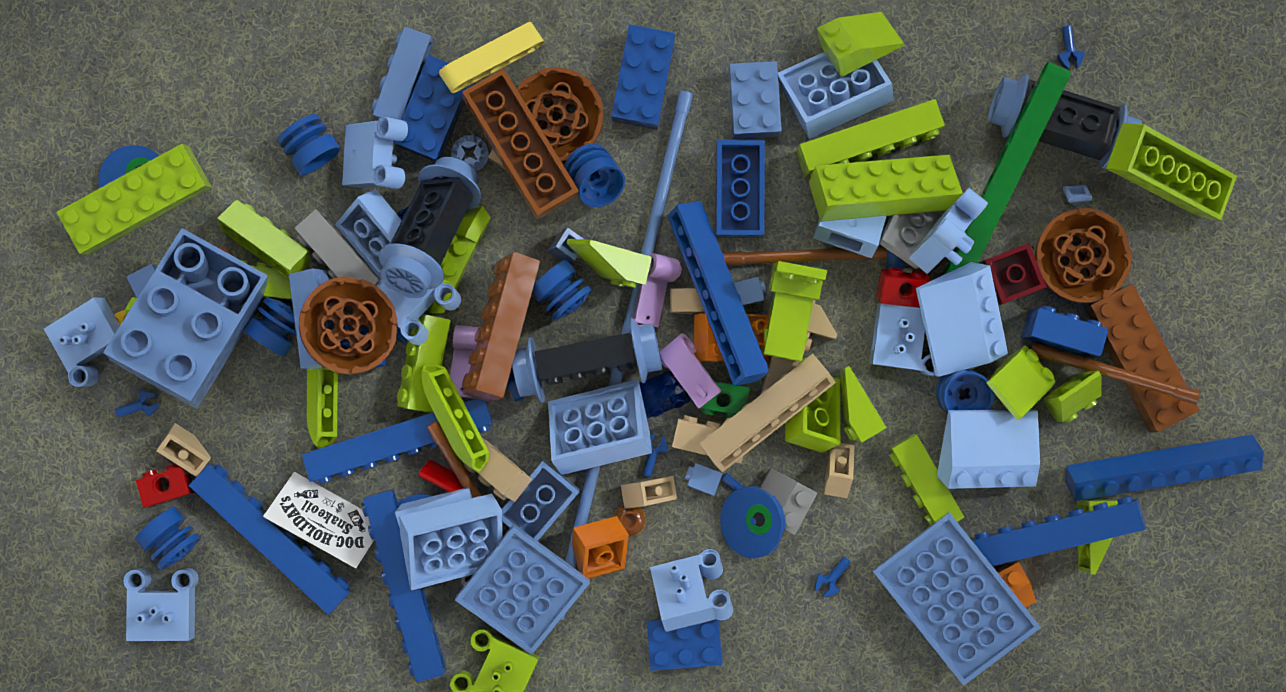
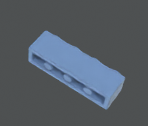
[372,26,434,120]
[289,268,334,370]

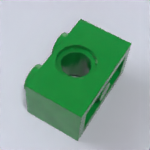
[697,382,750,418]

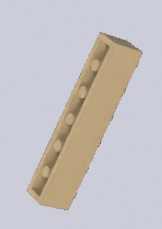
[699,354,836,472]

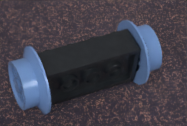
[987,73,1142,168]
[379,157,481,298]
[512,317,662,403]

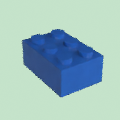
[1021,306,1108,358]
[647,618,722,671]

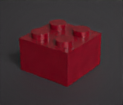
[979,243,1047,306]

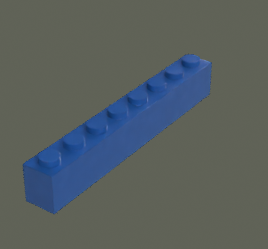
[667,201,769,386]
[302,399,494,485]
[1066,434,1264,501]
[189,464,352,615]
[361,488,447,682]
[971,496,1147,566]

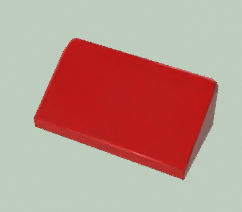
[418,460,463,492]

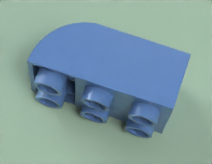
[103,228,268,409]

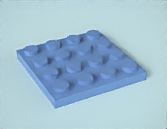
[455,524,590,655]

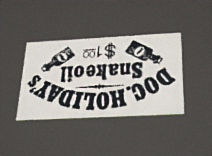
[263,472,375,568]

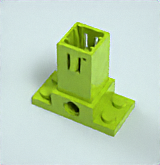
[762,261,827,362]

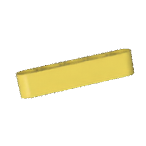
[438,22,545,93]

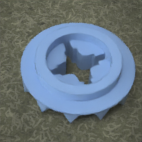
[451,135,489,171]

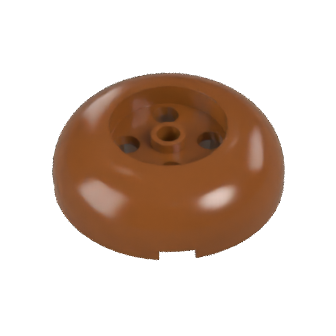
[517,67,603,162]
[1035,208,1132,303]
[299,277,398,374]

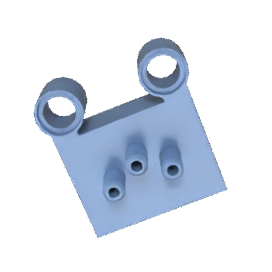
[342,116,408,189]
[909,188,988,274]
[813,216,886,258]
[376,279,461,345]
[44,297,120,387]
[869,303,935,376]
[650,549,733,632]
[123,568,199,641]

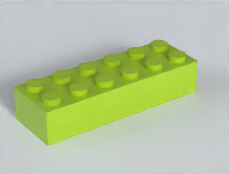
[796,99,945,178]
[1106,123,1237,220]
[56,144,212,255]
[809,155,963,222]

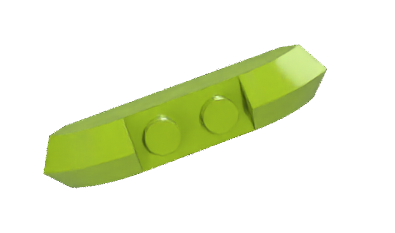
[427,206,491,313]
[422,365,489,473]
[307,368,338,449]

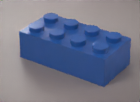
[611,24,675,130]
[393,55,473,162]
[715,140,765,238]

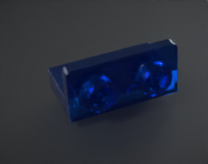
[639,371,690,418]

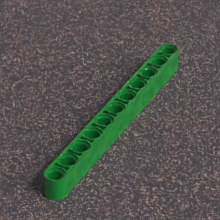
[941,61,1071,276]

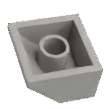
[760,467,818,535]

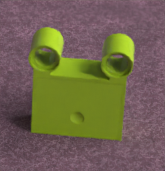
[450,627,540,692]

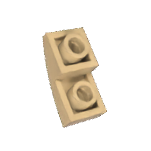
[670,288,705,315]

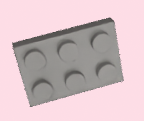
[879,211,944,269]

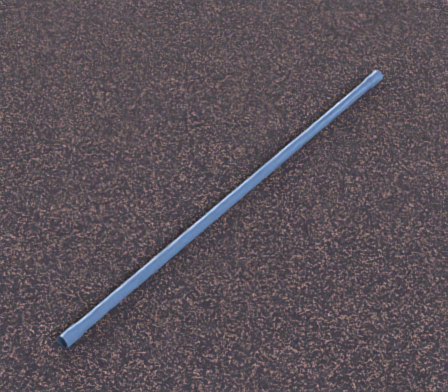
[560,91,693,620]

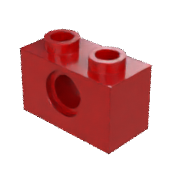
[876,267,931,308]
[135,463,195,508]

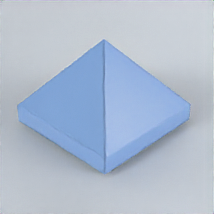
[1063,185,1092,207]

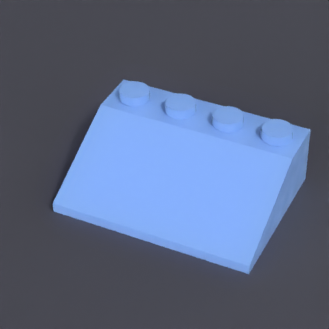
[778,52,894,139]
[916,262,1008,377]
[548,379,652,475]
[937,409,1040,489]
[399,494,502,590]

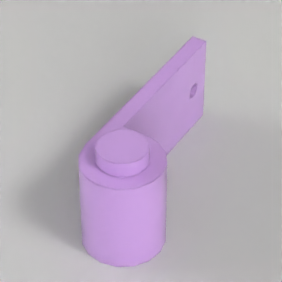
[633,253,682,328]
[450,325,480,399]
[660,333,721,408]

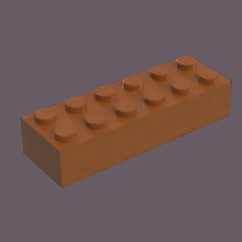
[462,68,579,220]
[462,252,540,402]
[1084,284,1200,432]

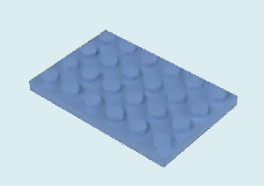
[873,512,1041,686]

